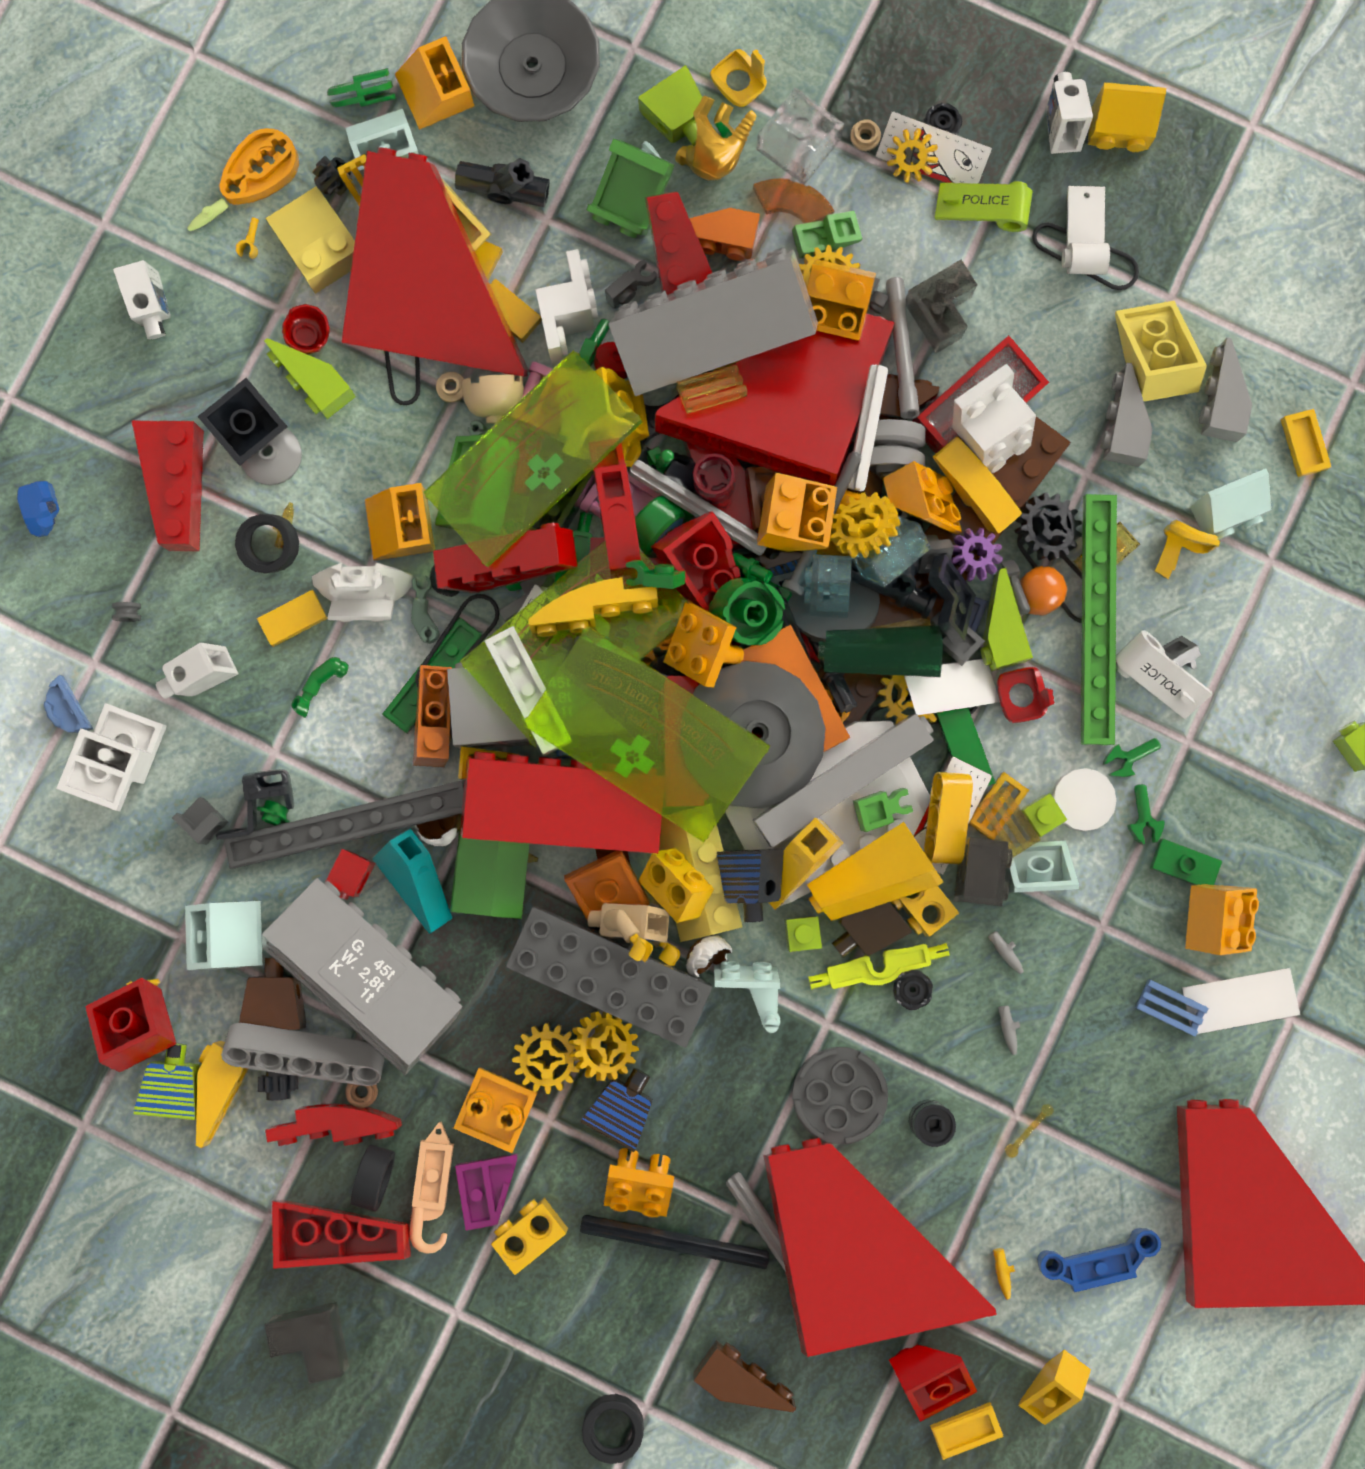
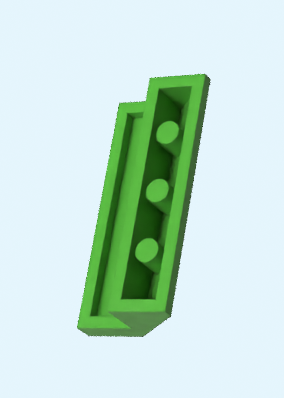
[450,814,530,919]

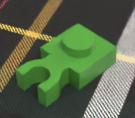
[853,788,913,832]

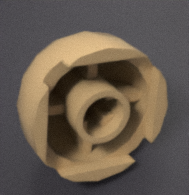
[461,375,524,424]

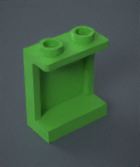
[586,138,675,238]

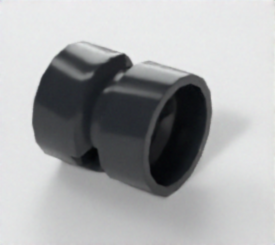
[908,1099,956,1147]

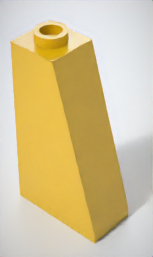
[807,822,943,921]

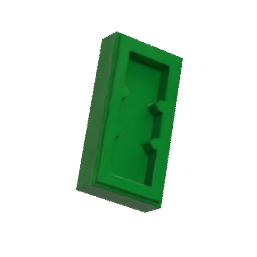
[1150,839,1222,885]

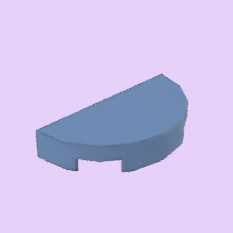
[44,675,93,733]

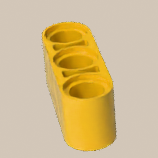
[924,772,973,864]

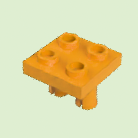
[663,602,744,688]
[453,1067,538,1153]
[603,1148,675,1217]

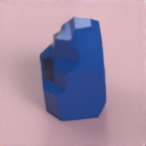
[17,481,60,537]

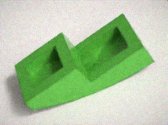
[792,211,863,259]

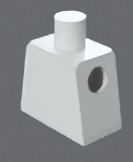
[156,643,239,699]

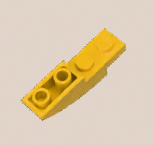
[528,577,658,637]

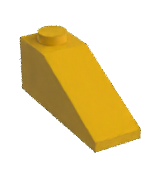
[196,1041,249,1148]

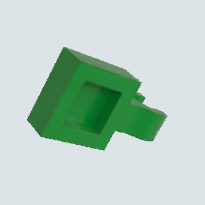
[626,560,685,589]

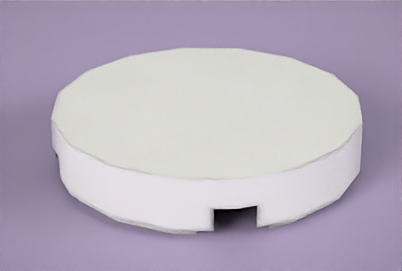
[1052,768,1117,831]

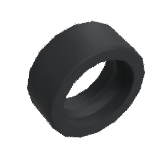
[235,514,299,574]
[351,1145,395,1212]
[582,1394,644,1464]

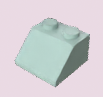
[1190,468,1271,540]

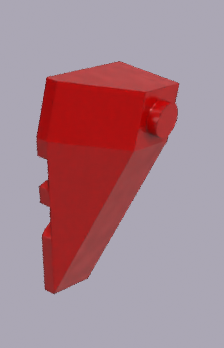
[651,511,748,647]

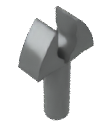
[1000,559,1030,615]

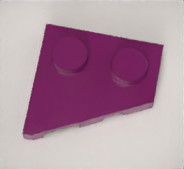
[455,1153,518,1231]

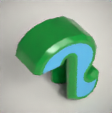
[635,495,695,555]

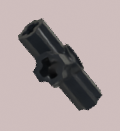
[455,158,550,208]

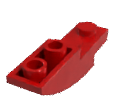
[589,439,641,572]
[265,1103,402,1146]

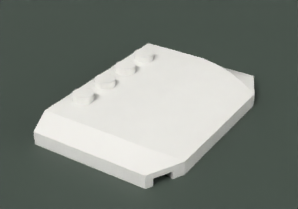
[723,720,930,906]

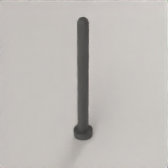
[781,451,861,596]

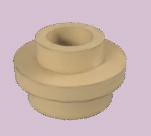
[850,120,881,151]
[436,372,464,403]

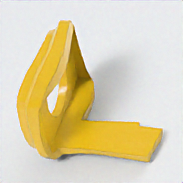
[710,49,767,107]
[1154,520,1220,579]

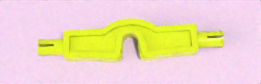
[808,943,950,990]

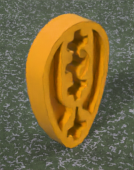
[219,128,299,205]

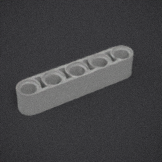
[221,1023,385,1086]

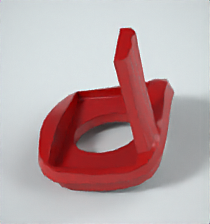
[997,667,1055,723]

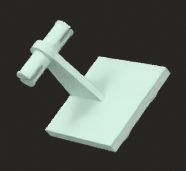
[714,961,780,1033]

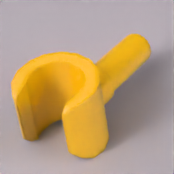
[236,217,259,259]

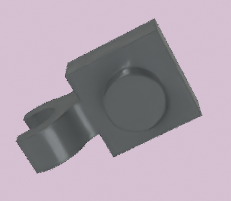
[605,260,657,309]
[927,612,985,666]

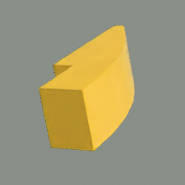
[933,437,1022,534]

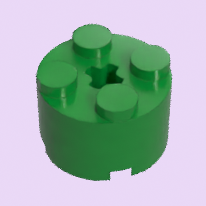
[709,577,785,645]

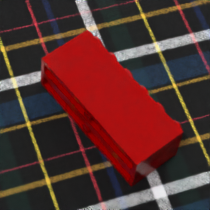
[460,751,666,854]

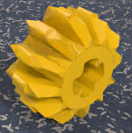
[887,128,938,182]

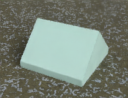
[1003,841,1079,893]

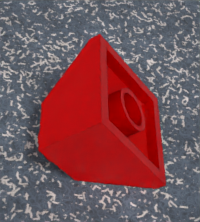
[889,1344,977,1422]

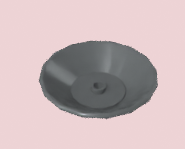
[462,0,600,122]
[680,661,826,809]

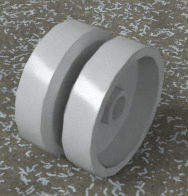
[857,419,926,480]

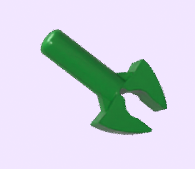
[576,318,610,371]
[647,446,674,475]
[1103,738,1161,777]
[1127,784,1165,845]

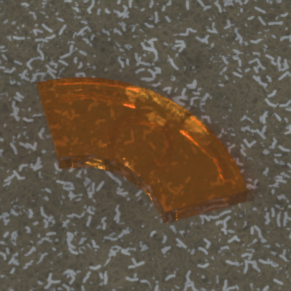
[753,178,835,224]

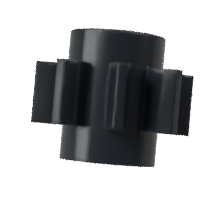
[312,156,351,196]
[258,1071,298,1101]

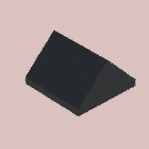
[198,378,288,466]

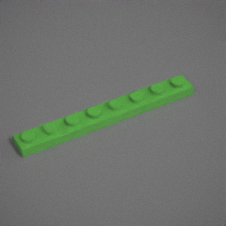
[1081,494,1117,745]

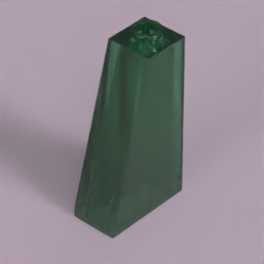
[818,625,943,677]

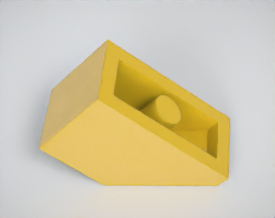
[1018,1350,1091,1425]

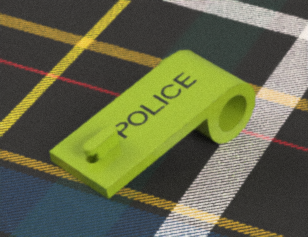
[935,181,1033,232]

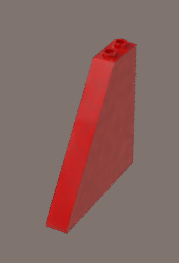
[341,147,529,377]
[655,314,895,486]
[1177,1099,1365,1308]
[763,1138,997,1357]

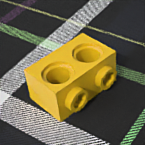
[638,847,714,923]
[891,886,959,937]
[491,1197,568,1275]

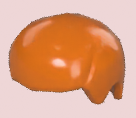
[1019,566,1068,616]

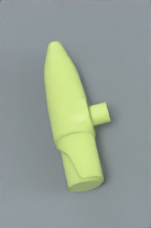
[187,198,229,231]

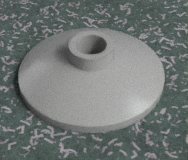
[242,428,302,485]

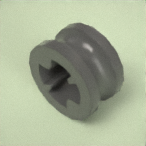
[112,602,141,622]

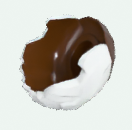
[415,814,461,846]
[686,935,732,978]

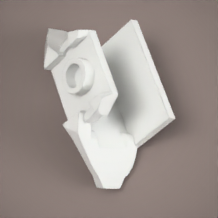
[312,563,413,622]

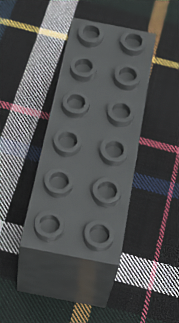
[506,907,712,1048]

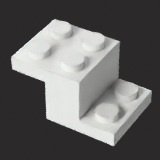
[535,249,598,368]
[952,364,1036,473]
[56,703,167,811]

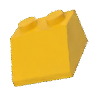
[1088,82,1166,152]

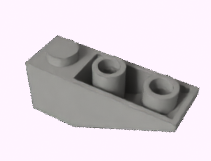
[1199,338,1252,442]
[1100,363,1153,467]

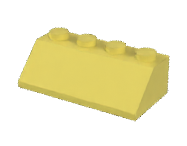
[659,803,743,942]

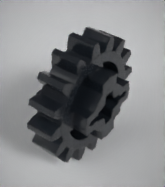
[1015,492,1082,562]

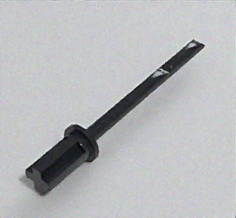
[779,579,857,713]

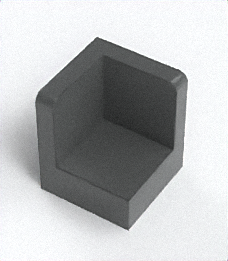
[172,797,228,845]

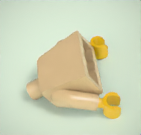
[588,903,680,966]

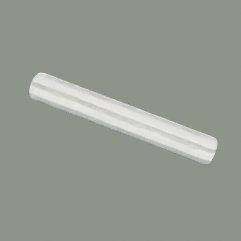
[848,365,888,491]

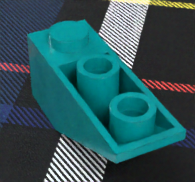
[372,828,452,934]

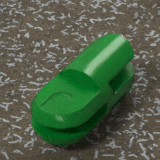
[327,68,396,108]

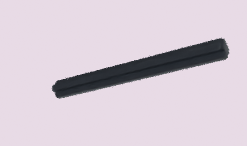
[580,1215,770,1269]

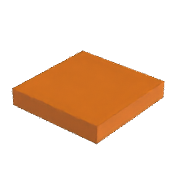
[564,850,650,931]

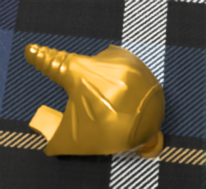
[675,95,756,180]

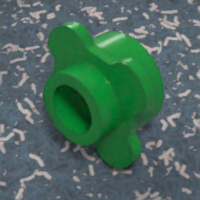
[256,800,290,826]

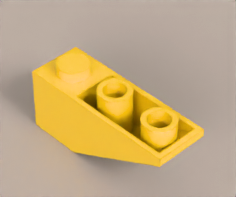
[768,817,844,910]

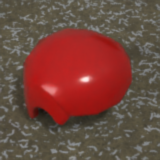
[282,304,330,355]

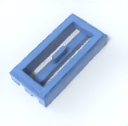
[1135,979,1209,1037]

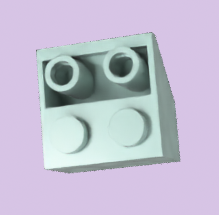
[346,109,419,177]
[185,901,263,970]

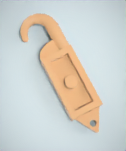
[409,1122,454,1254]

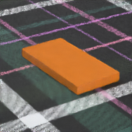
[742,625,851,752]

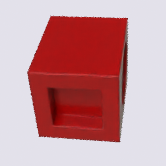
[325,849,376,900]

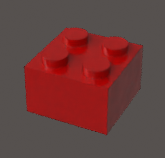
[85,978,177,1072]

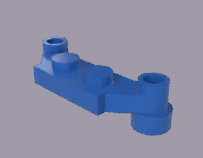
[1037,1228,1161,1292]

